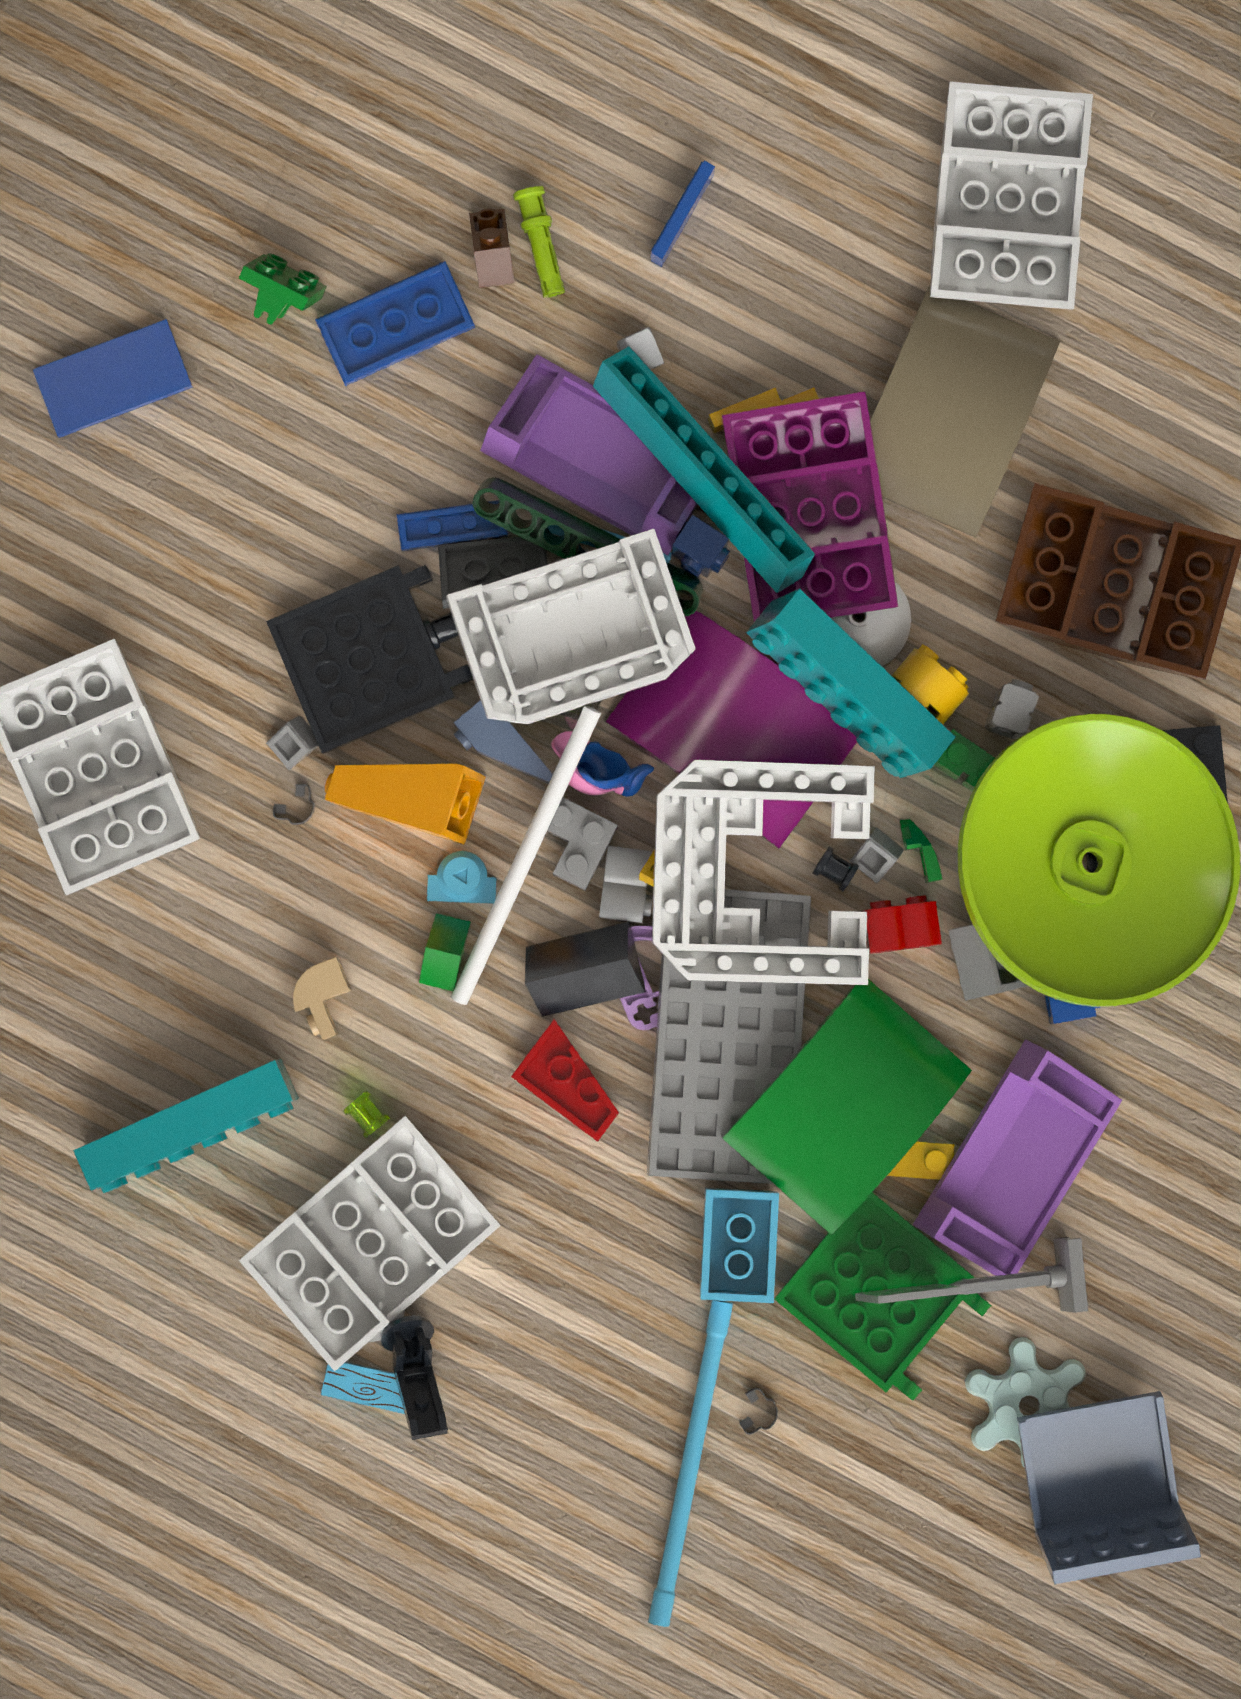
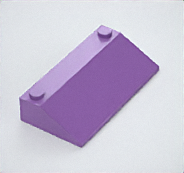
[480,354,698,555]
[913,1039,1122,1276]

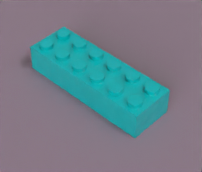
[746,588,955,778]
[73,1059,299,1194]

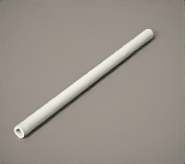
[451,706,601,1005]

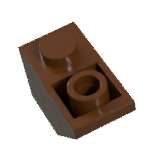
[469,208,515,288]

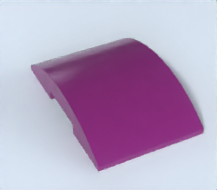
[722,391,898,622]
[605,610,857,849]

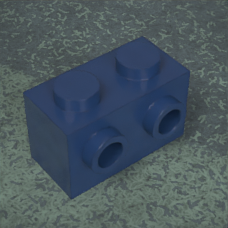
[671,515,730,578]

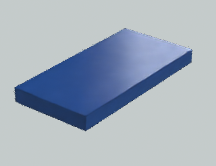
[315,261,475,386]
[32,319,193,438]

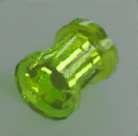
[343,1090,390,1139]

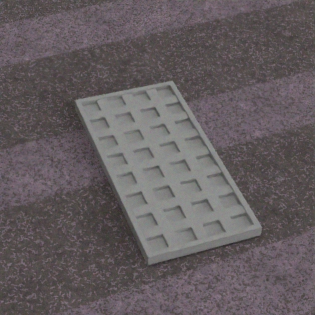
[647,889,811,1184]

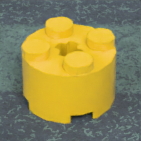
[892,644,969,724]

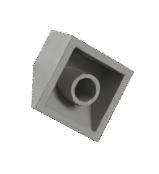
[948,924,1028,1001]

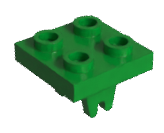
[238,253,327,325]

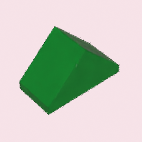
[419,913,471,991]

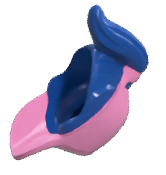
[551,731,654,797]

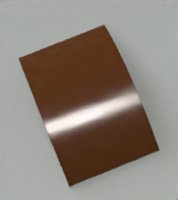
[995,483,1241,680]

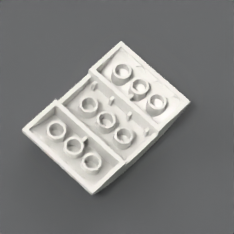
[930,81,1093,310]
[0,639,200,896]
[239,1116,501,1371]

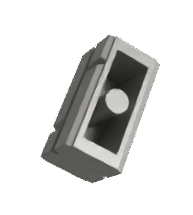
[984,679,1039,740]

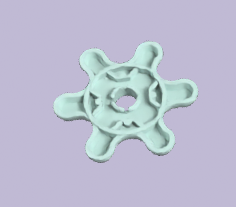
[965,1337,1086,1468]

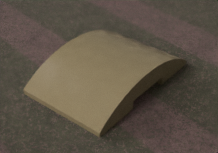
[870,285,1060,538]

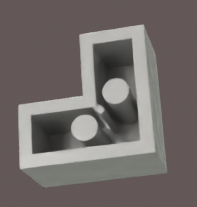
[547,797,618,891]

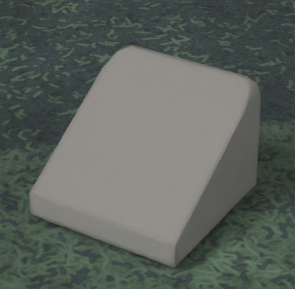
[617,327,664,370]
[266,716,318,770]
[849,828,904,883]

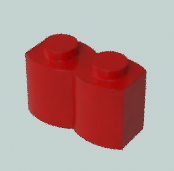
[862,895,942,954]

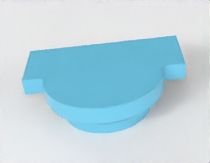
[427,851,496,904]

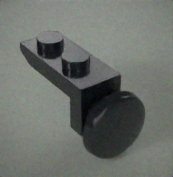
[381,1315,448,1440]

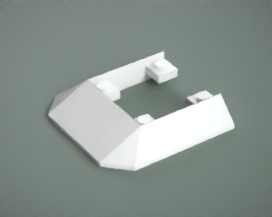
[652,760,875,985]

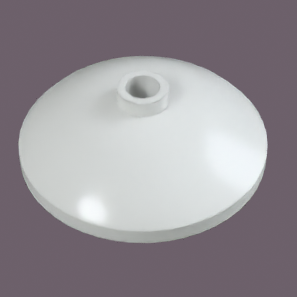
[831,581,911,667]

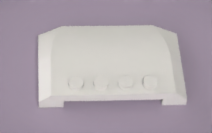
[446,529,695,724]

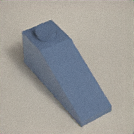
[453,700,553,784]

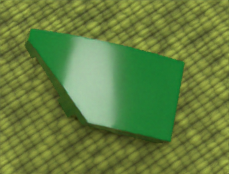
[899,819,943,883]

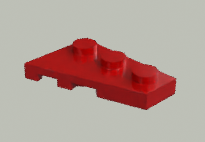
[511,1019,619,1142]

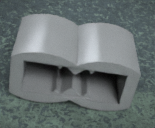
[599,846,653,923]

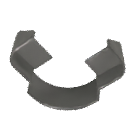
[273,784,315,825]
[739,1388,778,1435]

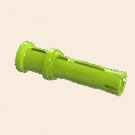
[513,186,566,298]

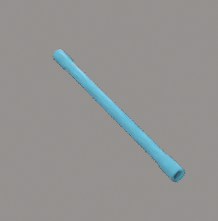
[648,1300,733,1627]

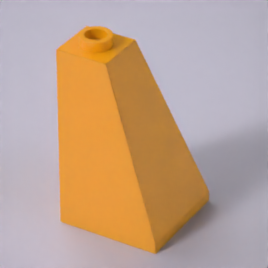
[324,764,486,845]

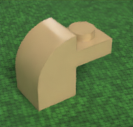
[293,957,352,1040]

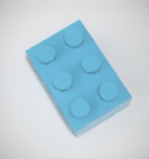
[700,1187,779,1303]

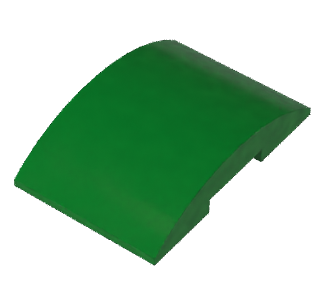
[722,979,972,1235]

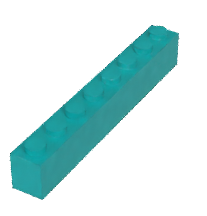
[593,346,815,593]

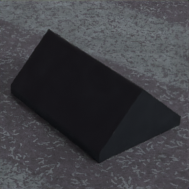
[525,922,646,1017]

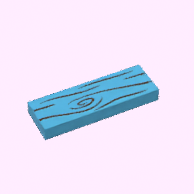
[321,1362,405,1414]

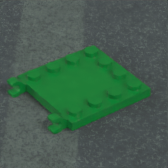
[774,1192,992,1401]

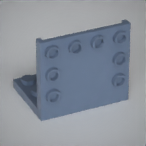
[1017,1391,1201,1585]

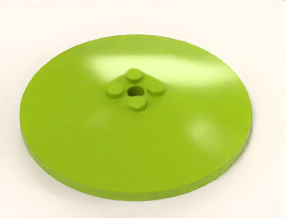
[957,714,1240,1007]

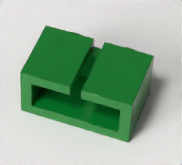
[934,729,995,792]

